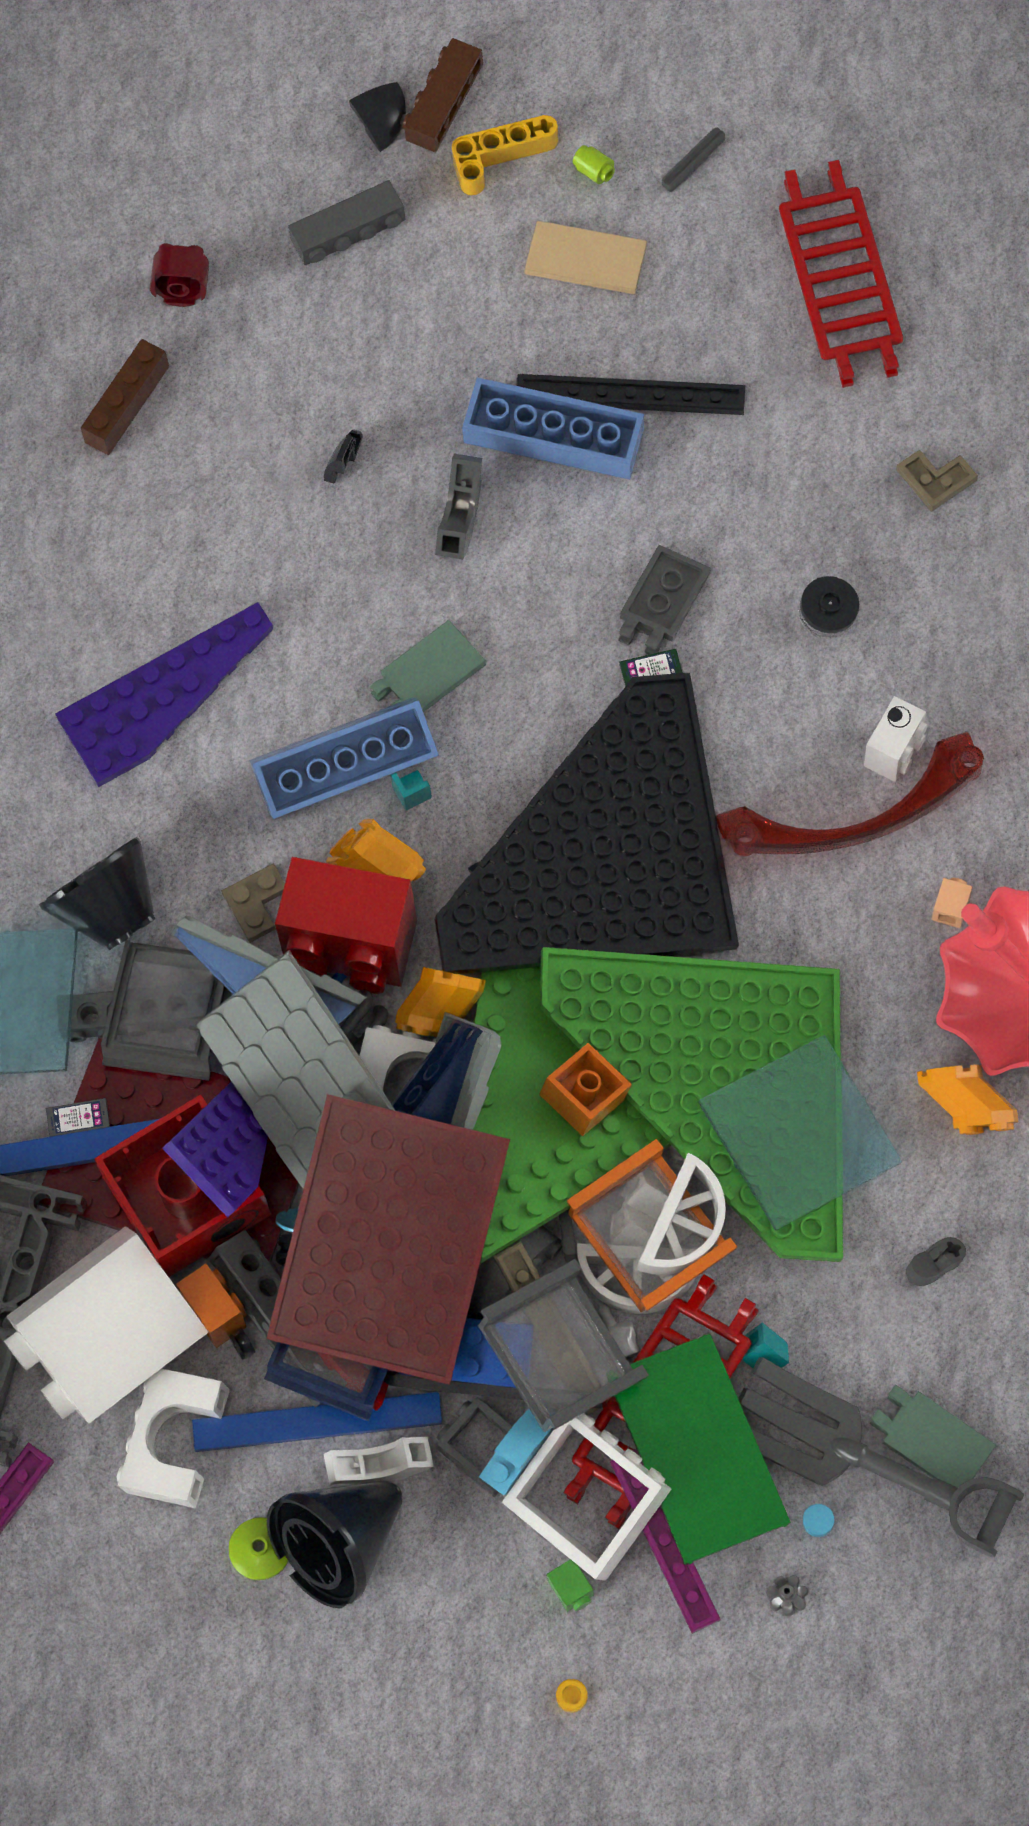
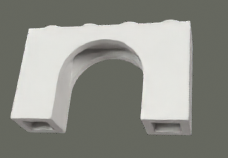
[359,1025,437,1092]
[117,1369,230,1508]

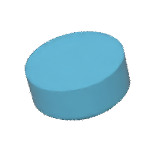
[803,1504,834,1537]

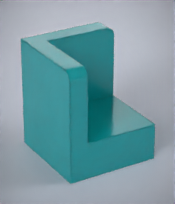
[391,770,432,811]
[742,1322,789,1368]

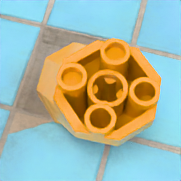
[326,819,426,881]
[395,967,486,1038]
[917,1064,1019,1135]

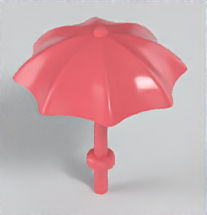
[936,886,1029,1076]

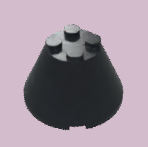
[39,837,156,950]

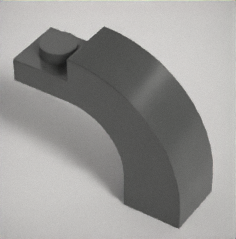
[435,453,483,560]

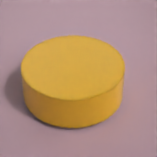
[556,1679,588,1713]

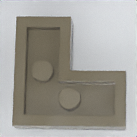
[896,450,978,512]
[221,863,285,943]

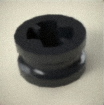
[229,1328,256,1360]

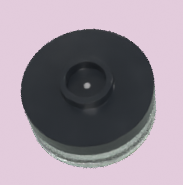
[798,576,859,639]

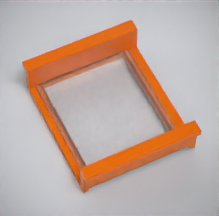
[567,1139,737,1312]

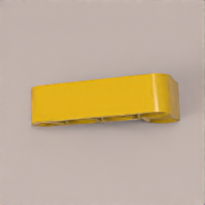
[452,115,558,195]

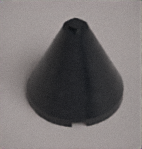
[266,1480,402,1609]

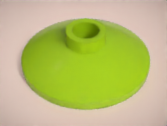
[228,1517,288,1580]

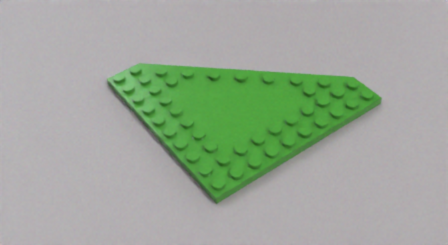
[540,947,843,1262]
[473,967,672,1264]

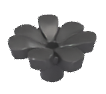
[766,1575,809,1616]

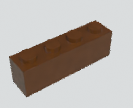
[402,38,483,153]
[81,338,169,455]

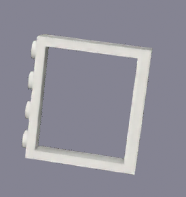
[502,1413,672,1581]

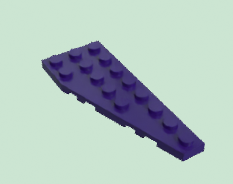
[55,602,273,787]
[162,1081,268,1217]

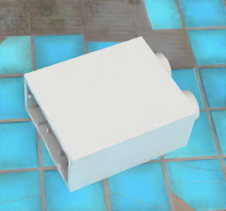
[4,1226,208,1424]

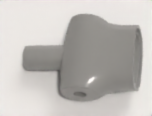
[596,1306,640,1360]

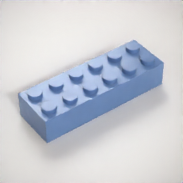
[462,377,644,480]
[249,697,439,819]

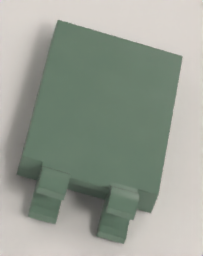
[370,620,486,712]
[870,1384,996,1488]

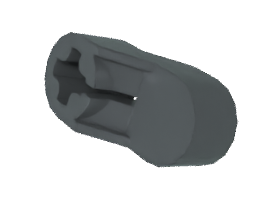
[906,1237,966,1286]

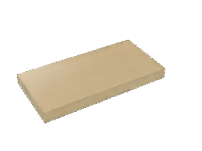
[525,221,647,294]

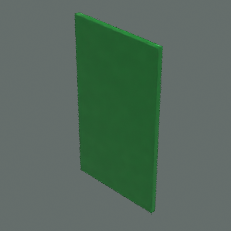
[606,1334,791,1565]

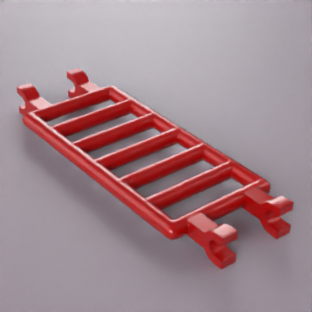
[779,160,904,388]
[563,1274,759,1530]

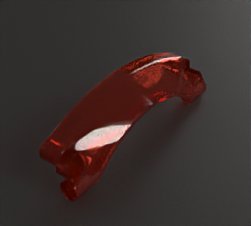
[716,731,984,856]

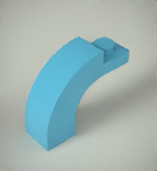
[479,1402,559,1495]

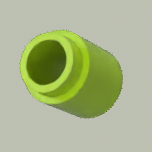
[572,145,615,184]

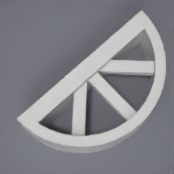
[637,1153,726,1275]
[577,1243,697,1314]

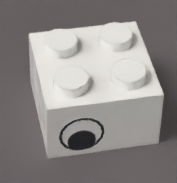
[864,696,928,782]

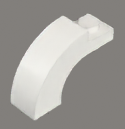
[324,1437,434,1485]

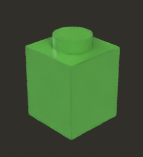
[546,1559,594,1612]

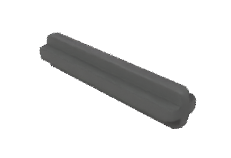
[662,127,725,192]

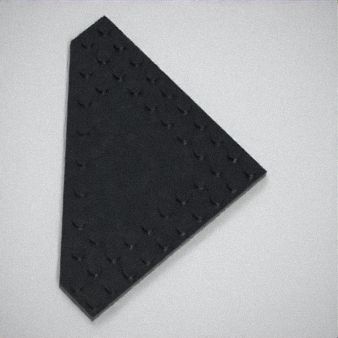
[434,673,739,974]

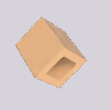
[932,878,972,928]

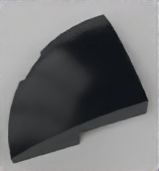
[349,82,406,152]
[324,429,363,484]

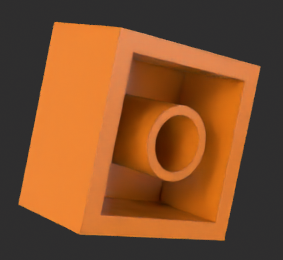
[539,1043,632,1136]
[175,1263,247,1348]

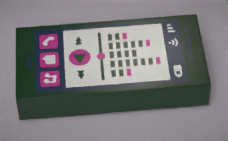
[619,649,683,686]

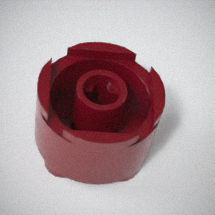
[150,243,209,307]

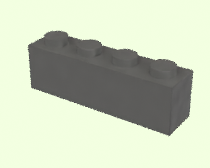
[288,180,406,265]

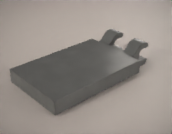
[618,545,711,654]

